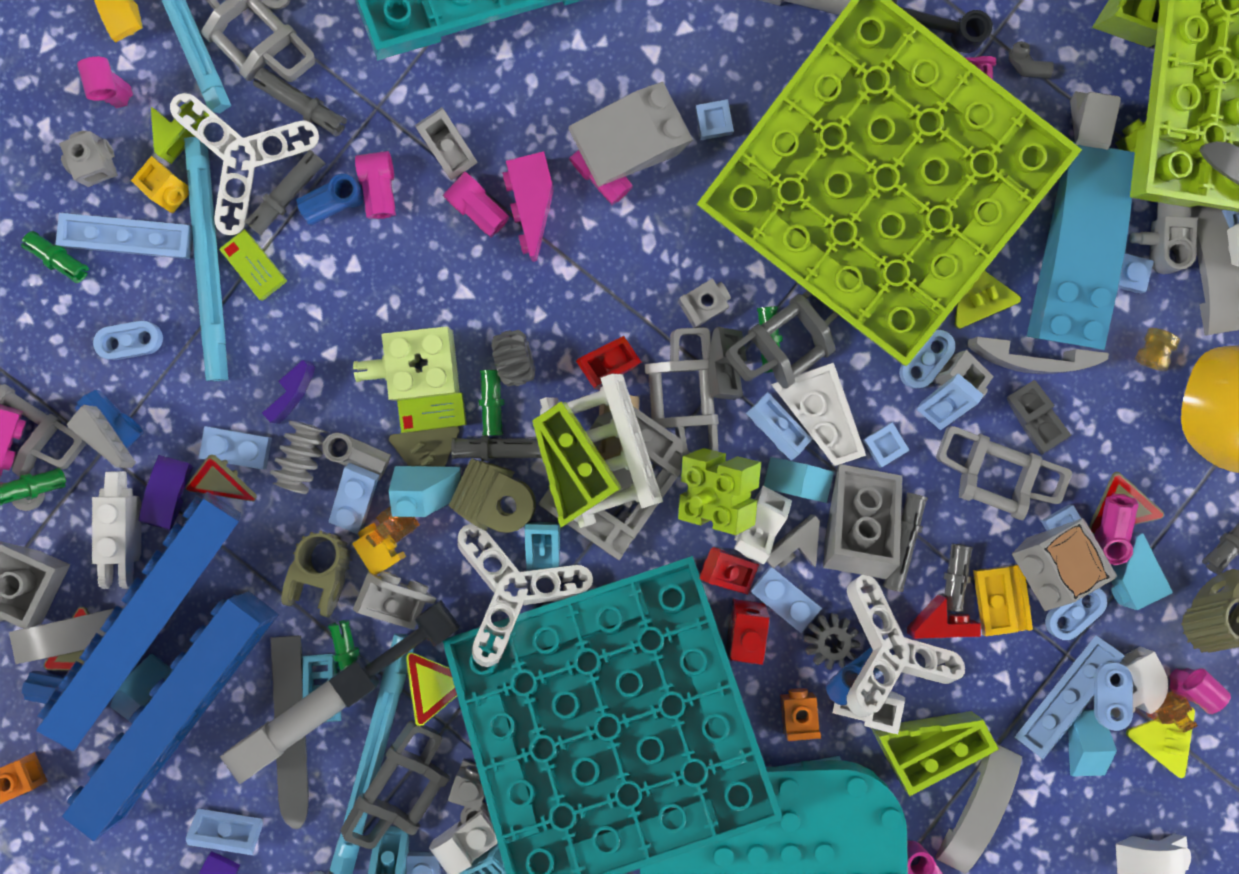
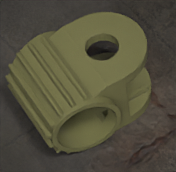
[448,458,536,533]
[281,530,352,618]
[1181,569,1239,653]

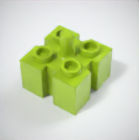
[678,448,761,536]

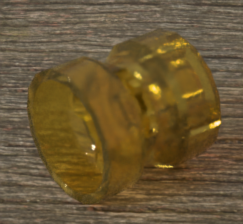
[1135,328,1181,371]

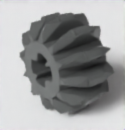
[491,330,536,387]
[803,613,860,670]

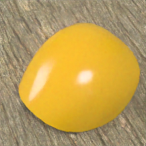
[1181,345,1239,473]

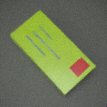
[219,229,287,301]
[397,393,467,433]

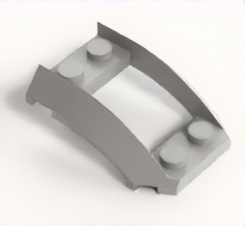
[538,407,683,561]

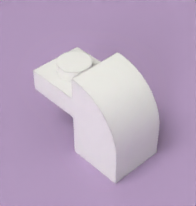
[734,486,792,564]
[1110,646,1168,718]
[833,691,905,735]
[429,810,497,874]
[1116,834,1191,874]

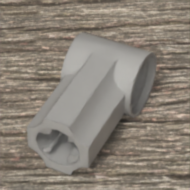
[322,433,391,481]

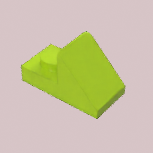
[151,101,209,164]

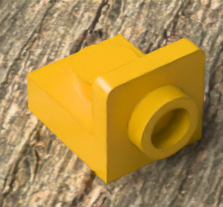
[131,156,189,213]

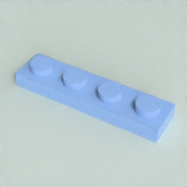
[56,213,192,259]
[1015,635,1125,760]

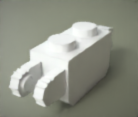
[92,471,141,589]

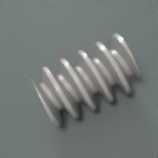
[270,421,328,494]

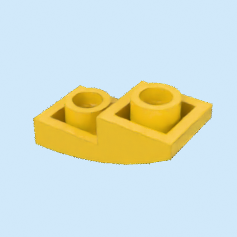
[94,0,143,43]

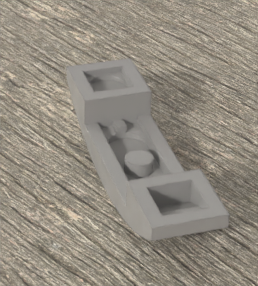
[1191,206,1239,336]
[967,337,1109,374]
[9,606,124,664]
[935,743,1022,874]

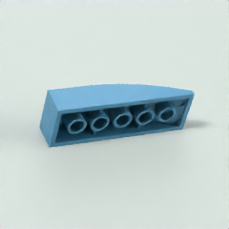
[1027,142,1135,350]

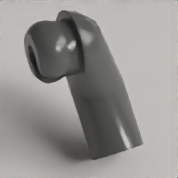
[1009,41,1054,78]

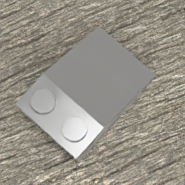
[568,82,693,187]
[823,464,902,579]

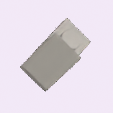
[1070,91,1121,150]
[414,107,478,180]
[766,514,820,569]

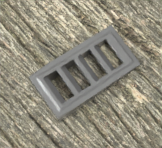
[66,405,136,468]

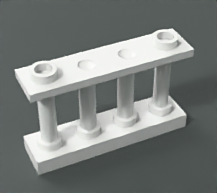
[540,374,663,528]

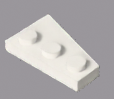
[771,363,866,466]

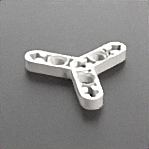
[170,93,319,235]
[457,524,593,667]
[847,575,965,717]

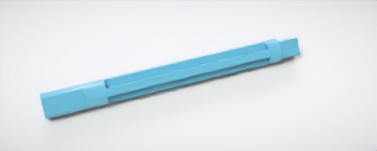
[162,0,231,113]
[184,137,229,382]
[330,633,414,874]

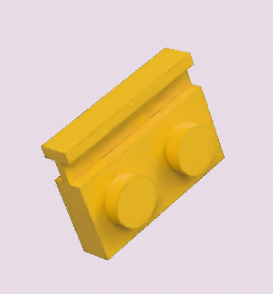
[973,564,1033,636]

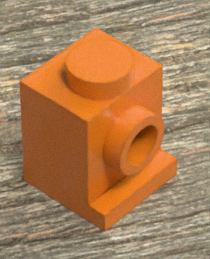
[780,688,821,741]
[0,752,48,804]

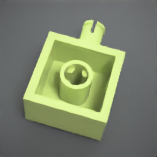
[353,326,460,401]

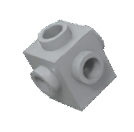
[59,131,118,187]

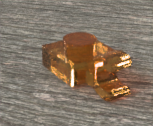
[365,506,420,548]
[1146,692,1198,733]

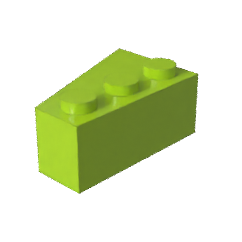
[1092,0,1160,47]
[532,401,622,528]
[871,711,999,796]

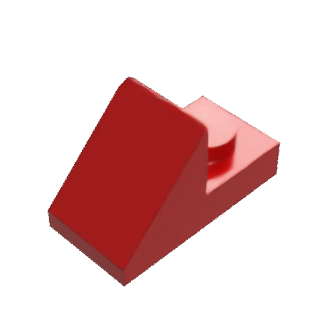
[576,336,641,390]
[699,547,759,595]
[907,594,981,639]

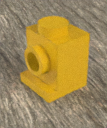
[352,523,406,575]

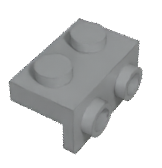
[353,571,436,630]

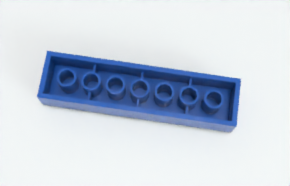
[36,491,241,752]
[62,591,280,841]

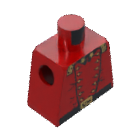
[725,598,770,665]

